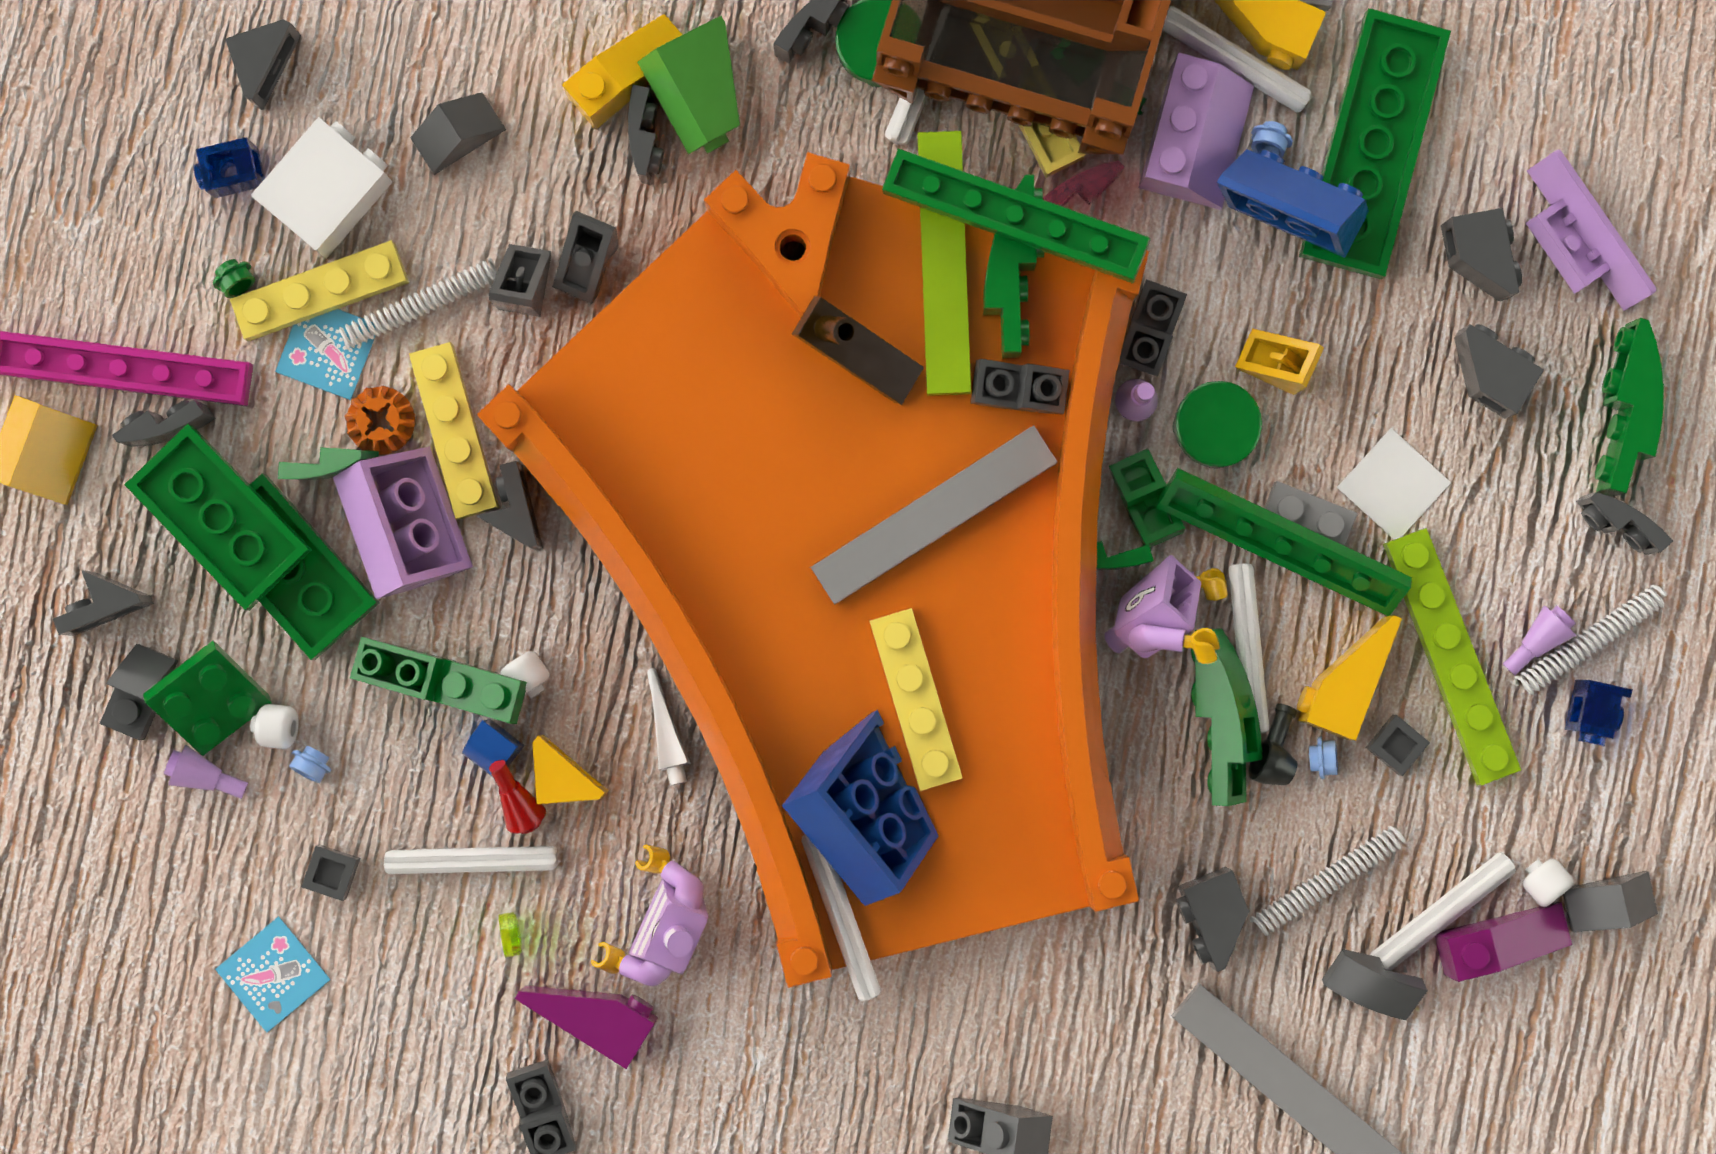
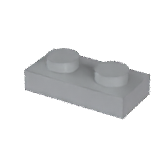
[1264,481,1358,546]

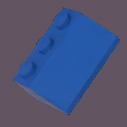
[1217,149,1369,258]

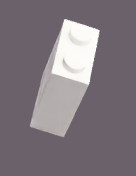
[251,117,393,259]

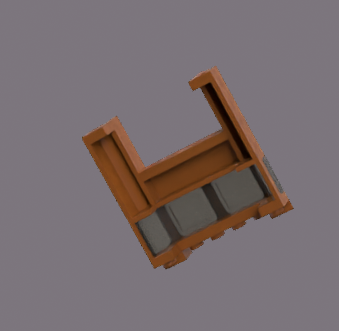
[872,0,1171,155]

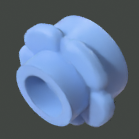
[1251,121,1293,158]
[1309,736,1338,779]
[289,746,331,783]

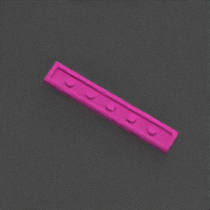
[0,331,254,407]

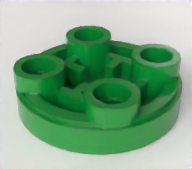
[835,0,919,88]
[1172,381,1262,469]

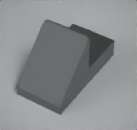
[552,211,619,304]
[477,461,543,550]
[53,570,154,636]
[99,644,179,740]

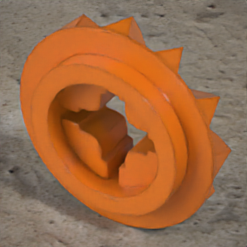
[345,386,415,455]

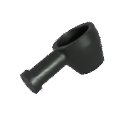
[1249,703,1298,785]

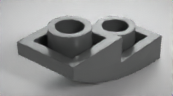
[773,0,850,64]
[628,84,664,185]
[1119,279,1187,377]
[970,359,1070,415]
[112,400,216,447]
[1576,492,1673,555]
[1322,949,1428,1021]
[506,1059,576,1154]

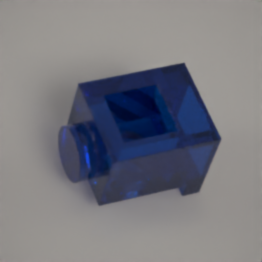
[194,137,265,198]
[1565,680,1633,747]

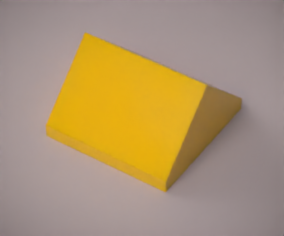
[0,395,98,505]

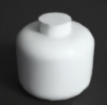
[500,651,550,699]
[250,704,299,749]
[1522,859,1574,907]

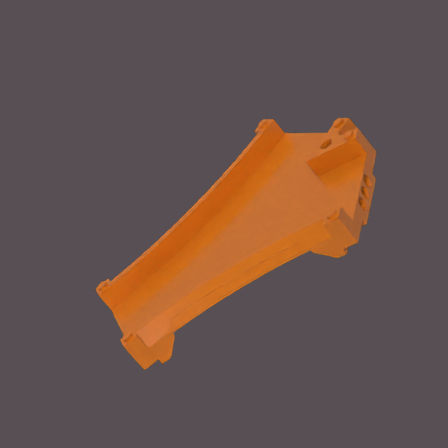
[476,152,1150,988]

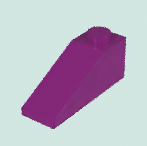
[1435,902,1572,982]
[515,985,658,1069]

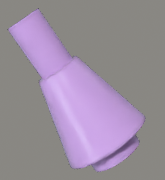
[1115,379,1158,421]
[1503,605,1576,676]
[164,745,248,799]

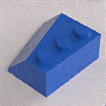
[782,710,939,906]

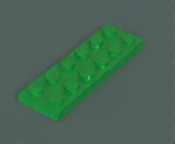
[1299,8,1451,280]

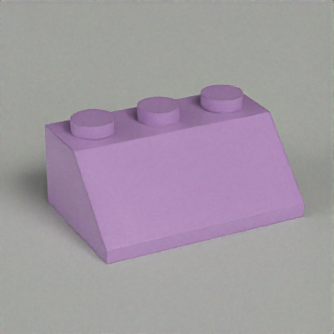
[1139,52,1254,210]
[333,446,473,599]

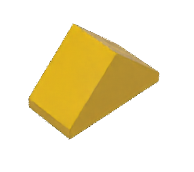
[1235,328,1324,395]
[532,735,609,804]

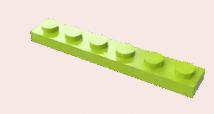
[1383,528,1521,786]

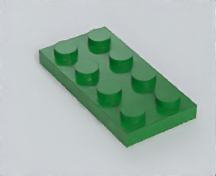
[124,424,312,611]
[249,473,380,660]

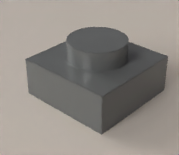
[1365,714,1430,776]
[301,844,360,901]

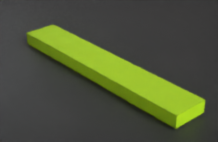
[917,131,971,396]

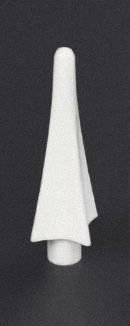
[647,668,691,786]

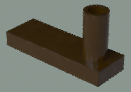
[792,296,924,405]

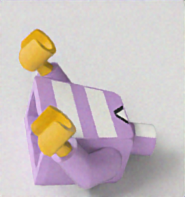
[1105,555,1228,664]
[591,845,708,986]

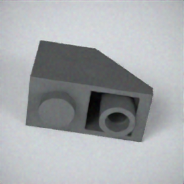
[1441,208,1522,301]
[1454,324,1544,419]
[1176,867,1249,972]
[948,1098,1053,1154]

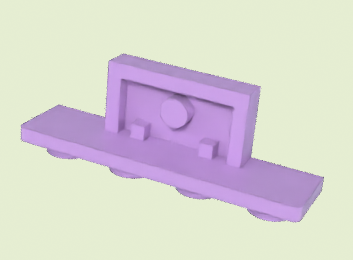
[1526,149,1656,311]

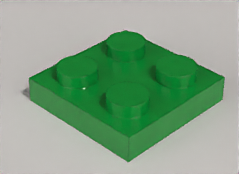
[143,640,272,756]

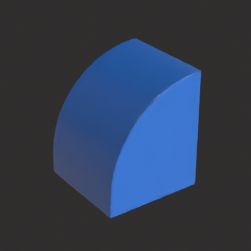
[462,719,525,777]

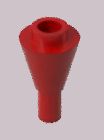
[489,760,546,834]

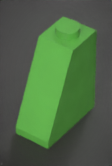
[637,16,740,155]

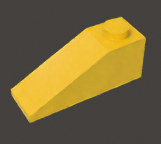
[1214,0,1326,70]
[562,14,682,130]
[1297,615,1402,741]

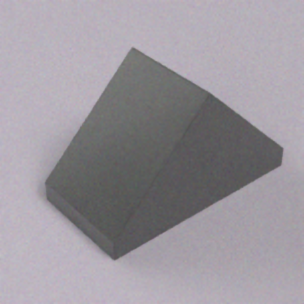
[225,19,301,110]
[410,92,506,175]
[489,244,551,317]
[1563,871,1658,932]

